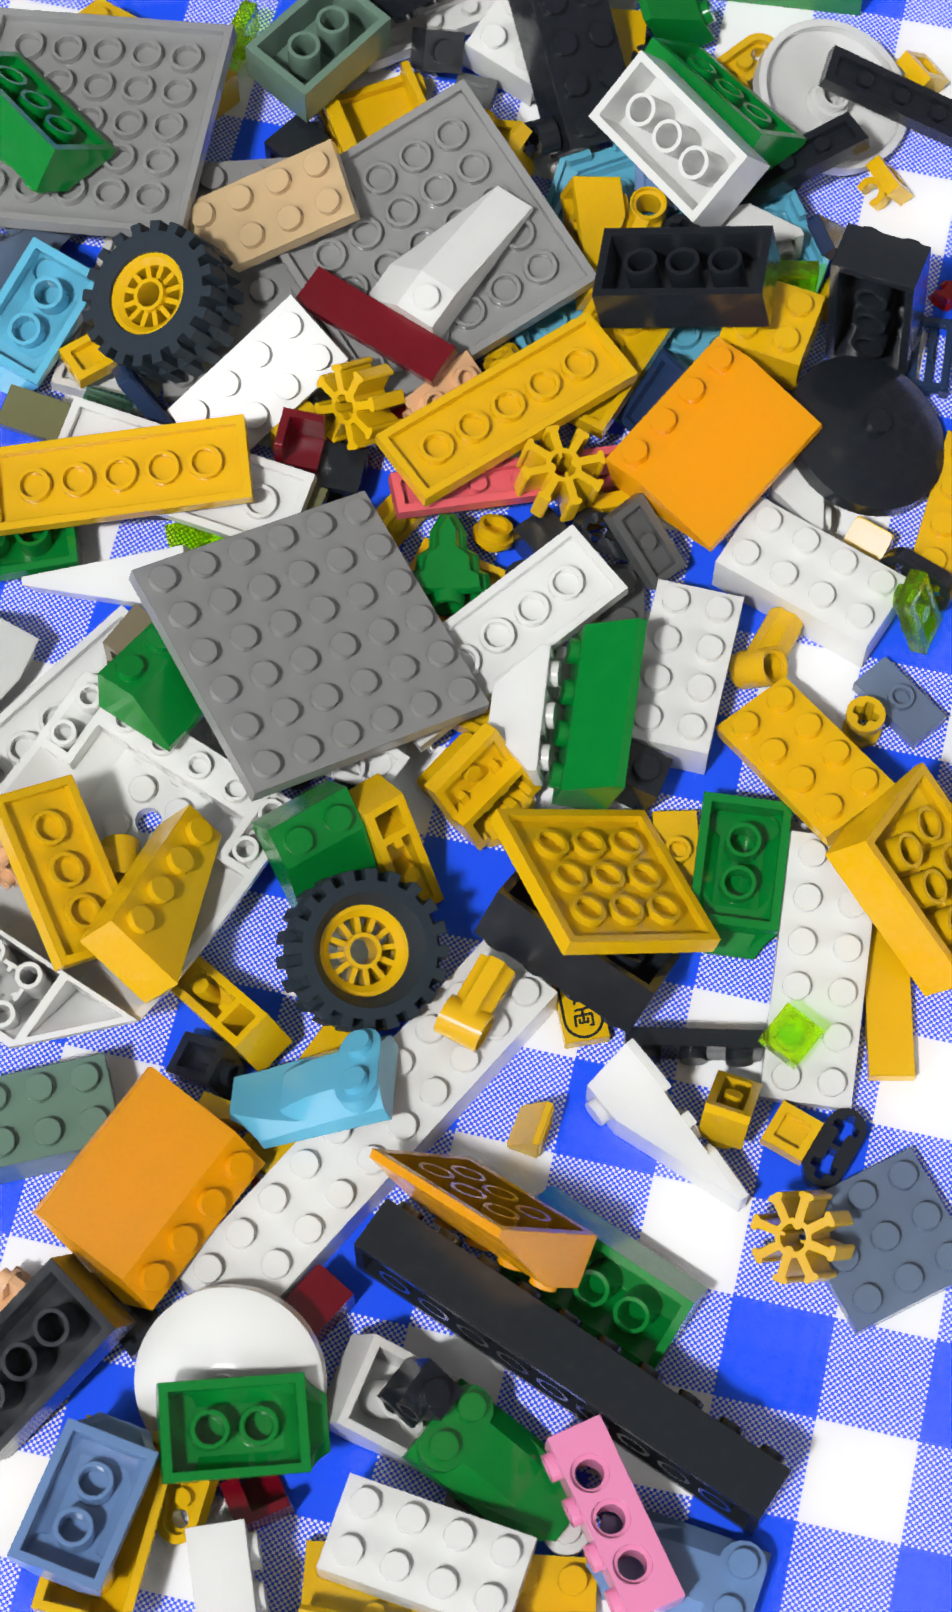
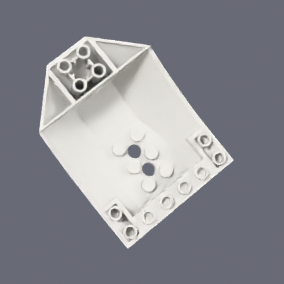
[0,669,291,1049]

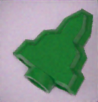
[412,513,490,616]

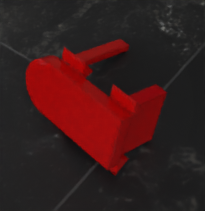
[928,280,952,312]

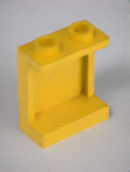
[318,60,427,154]

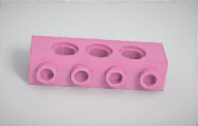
[541,1414,686,1612]

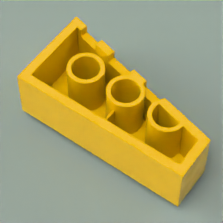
[80,804,222,1004]

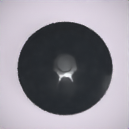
[790,356,945,517]

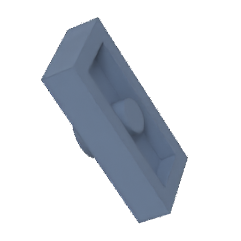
[852,656,947,749]

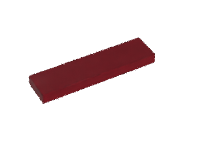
[296,266,458,387]

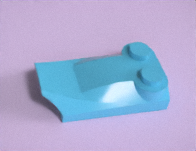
[0,237,94,394]
[229,1028,398,1149]

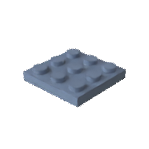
[799,1147,952,1336]

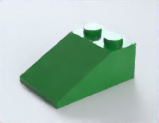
[251,780,379,923]

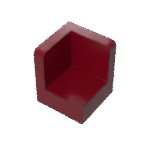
[274,407,327,477]
[284,1265,355,1344]
[219,1475,294,1532]

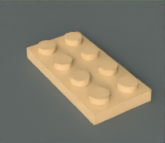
[188,139,361,272]

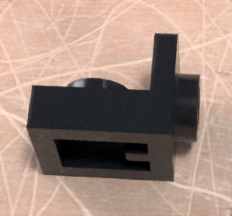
[165,1031,248,1101]

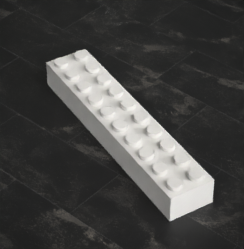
[177,940,558,1300]

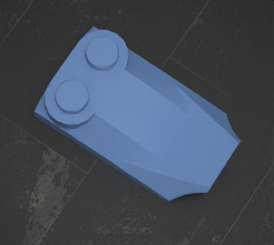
[7,1411,160,1596]
[586,1509,772,1612]

